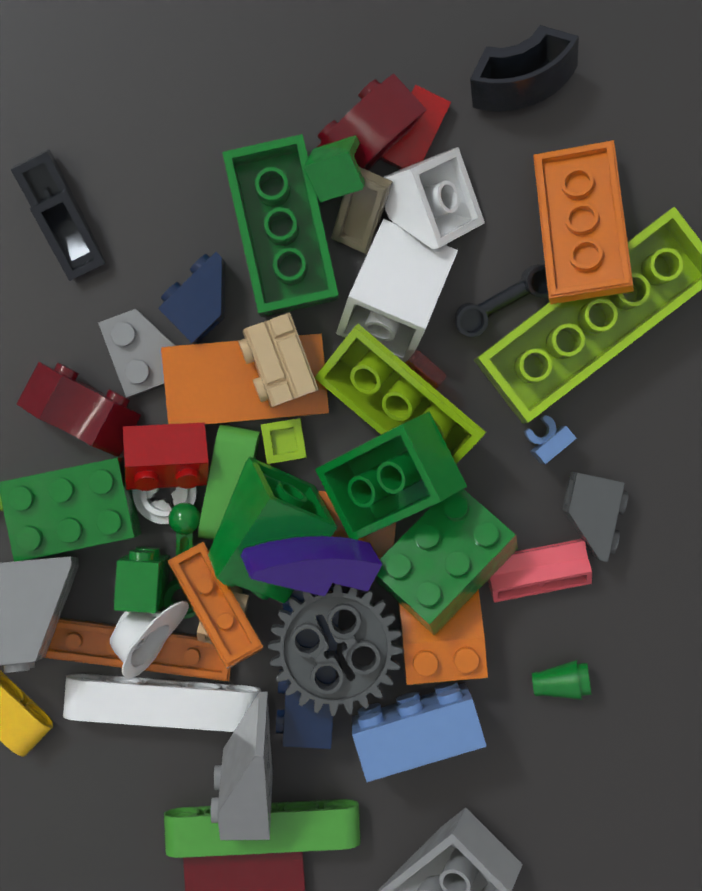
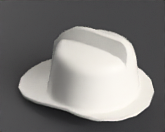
[110,601,189,679]

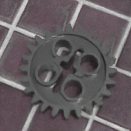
[268,584,403,716]

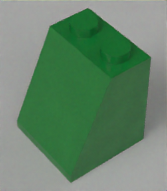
[208,457,338,603]

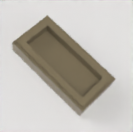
[331,167,393,254]

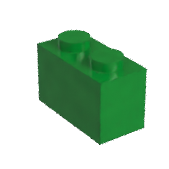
[114,546,170,613]

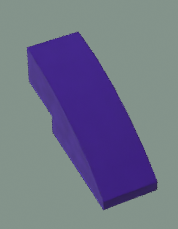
[240,536,382,596]

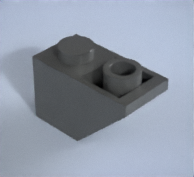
[562,471,628,562]

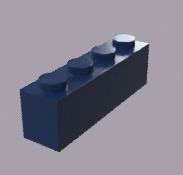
[276,583,339,749]

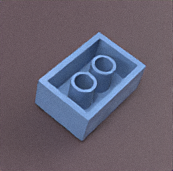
[352,681,487,782]

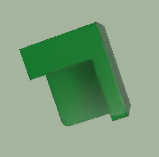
[304,135,365,202]

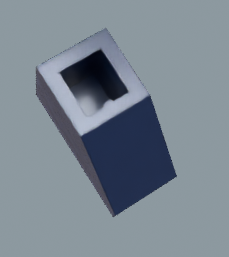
[158,252,226,344]

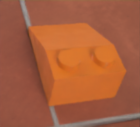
[398,590,488,685]

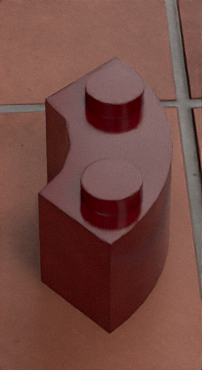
[317,73,426,171]
[16,362,141,457]

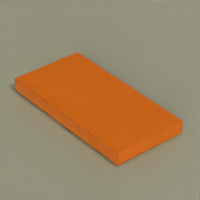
[533,140,634,304]
[161,333,329,425]

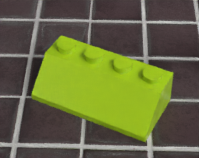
[314,323,486,464]

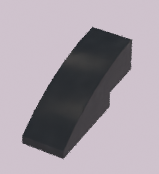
[11,149,106,281]

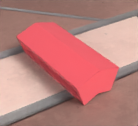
[488,539,592,603]

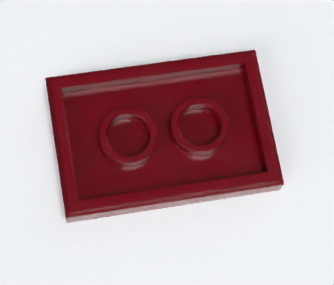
[183,852,306,891]

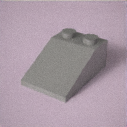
[211,692,273,840]
[378,807,523,891]

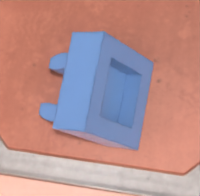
[524,415,577,464]

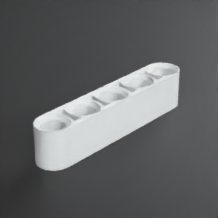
[63,674,261,732]

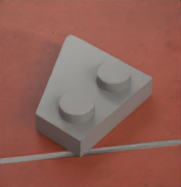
[98,309,175,398]

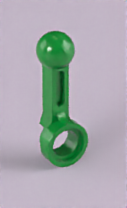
[164,502,201,619]

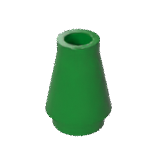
[532,660,592,700]

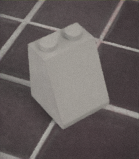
[0,557,79,673]

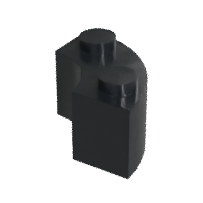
[470,25,579,112]

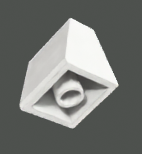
[336,219,458,365]

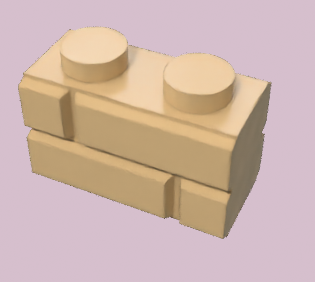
[238,313,319,407]

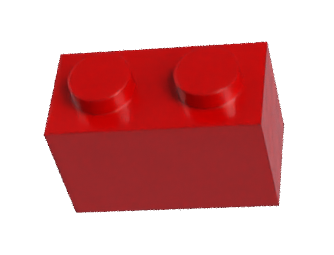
[123,422,209,491]

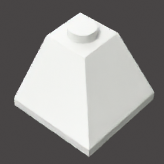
[384,147,485,249]

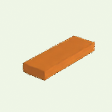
[167,542,263,669]

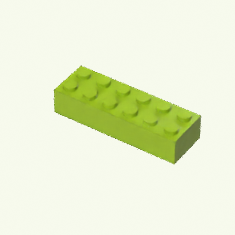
[474,206,702,423]

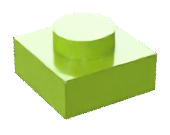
[261,418,307,464]

